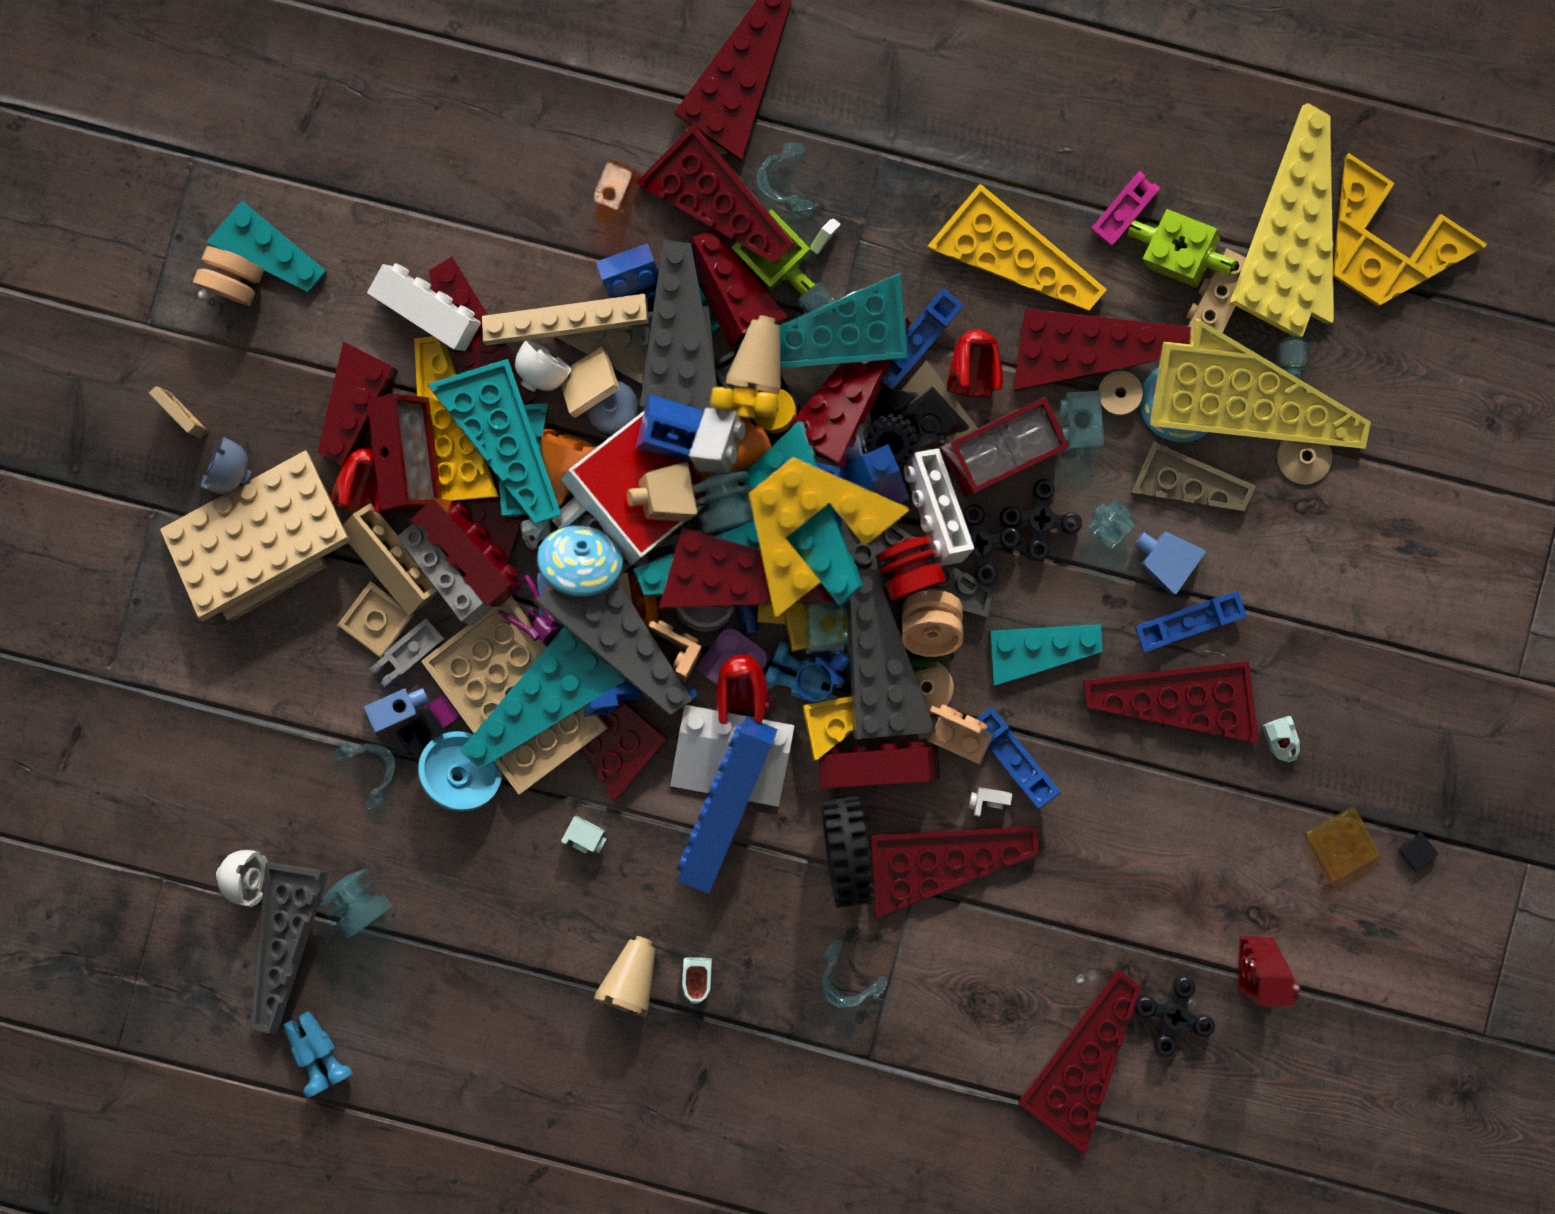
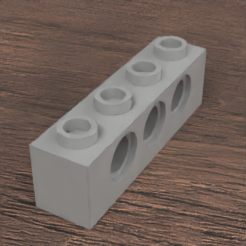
[397,523,494,625]

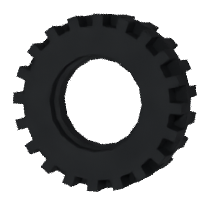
[821,796,873,908]

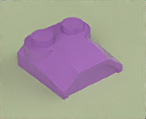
[695,624,772,684]

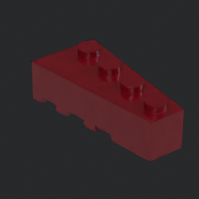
[689,230,788,347]
[317,341,398,466]
[410,498,523,607]
[818,742,940,788]
[1238,936,1299,1007]

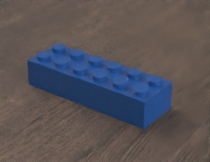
[676,716,778,894]

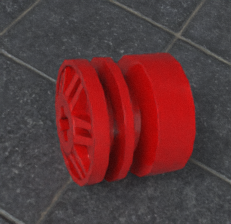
[875,536,946,601]

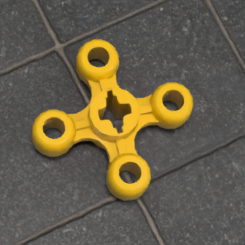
[710,387,778,419]

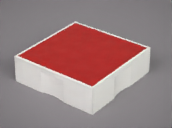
[561,411,721,566]

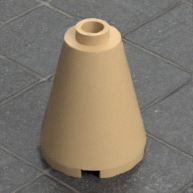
[726,315,781,394]
[594,936,656,1017]

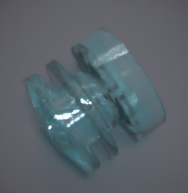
[692,471,755,534]
[319,868,394,941]

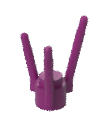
[498,575,561,645]

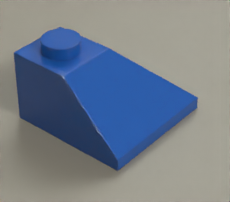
[839,445,909,503]

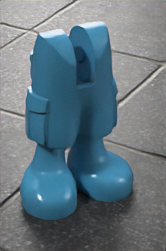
[765,640,845,702]
[283,1011,353,1099]

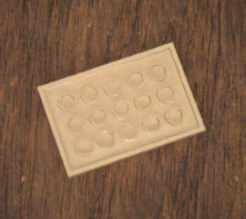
[160,450,350,621]
[421,596,608,795]

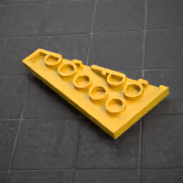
[927,184,1107,312]
[414,336,498,501]

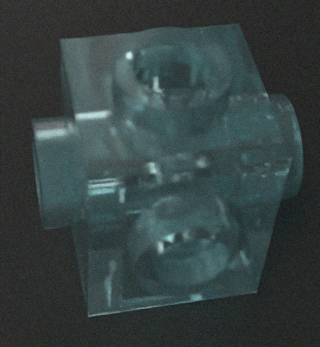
[1087,499,1138,550]

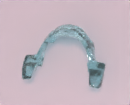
[757,142,814,211]
[332,743,395,810]
[822,939,888,1008]

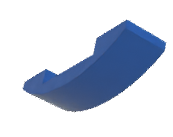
[881,288,964,390]
[1134,591,1247,653]
[583,683,697,717]
[976,707,1061,810]

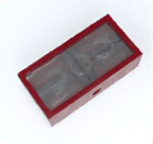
[367,393,442,512]
[940,397,1069,497]

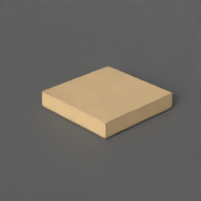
[561,346,620,418]
[149,386,207,439]
[337,581,416,658]

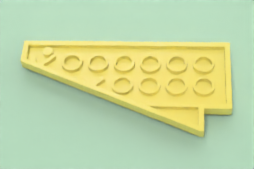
[1230,103,1334,338]
[1150,319,1371,449]

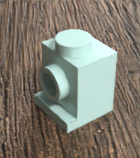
[561,815,607,853]

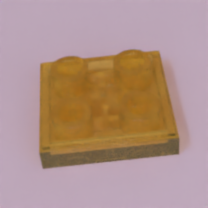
[1304,806,1381,882]

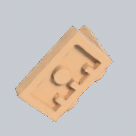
[649,620,701,683]
[929,704,994,765]

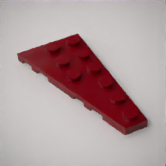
[674,0,792,162]
[1014,309,1191,391]
[784,316,911,468]
[659,527,836,609]
[1082,661,1259,744]
[582,701,668,802]

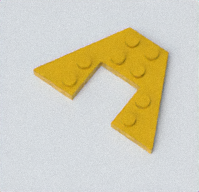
[1333,153,1487,307]
[749,457,909,617]
[783,604,902,761]

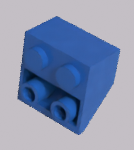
[596,243,659,312]
[635,395,702,464]

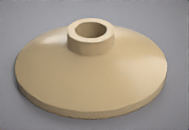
[1277,440,1332,485]
[914,662,954,714]

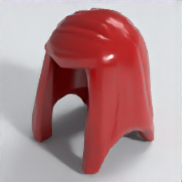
[947,329,1003,397]
[331,448,382,513]
[716,654,770,724]

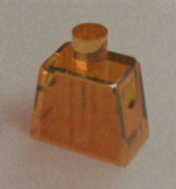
[592,158,641,225]

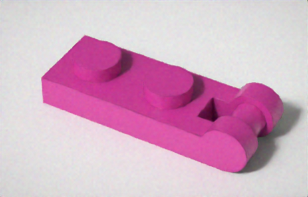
[1090,171,1160,247]

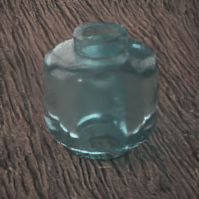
[1274,337,1311,379]

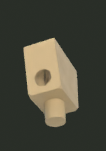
[627,462,697,521]

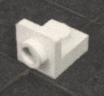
[969,787,1012,817]

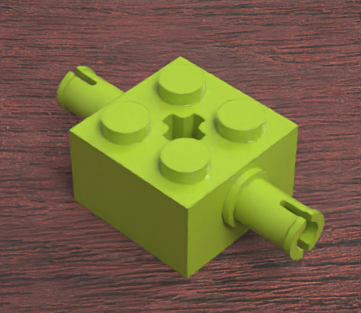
[732,209,816,297]
[1128,209,1236,288]

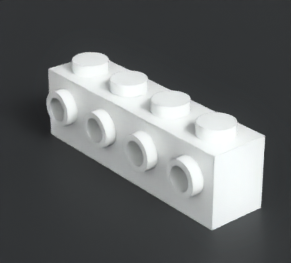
[367,263,481,351]
[903,449,974,566]

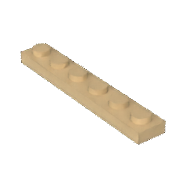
[482,294,649,346]

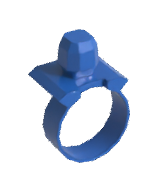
[795,652,850,702]

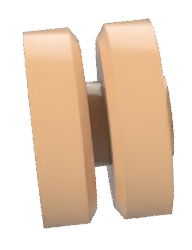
[192,246,264,306]
[902,590,963,657]

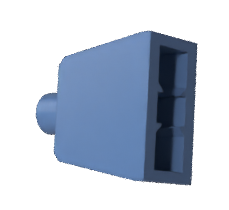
[1134,532,1206,596]
[364,688,429,735]

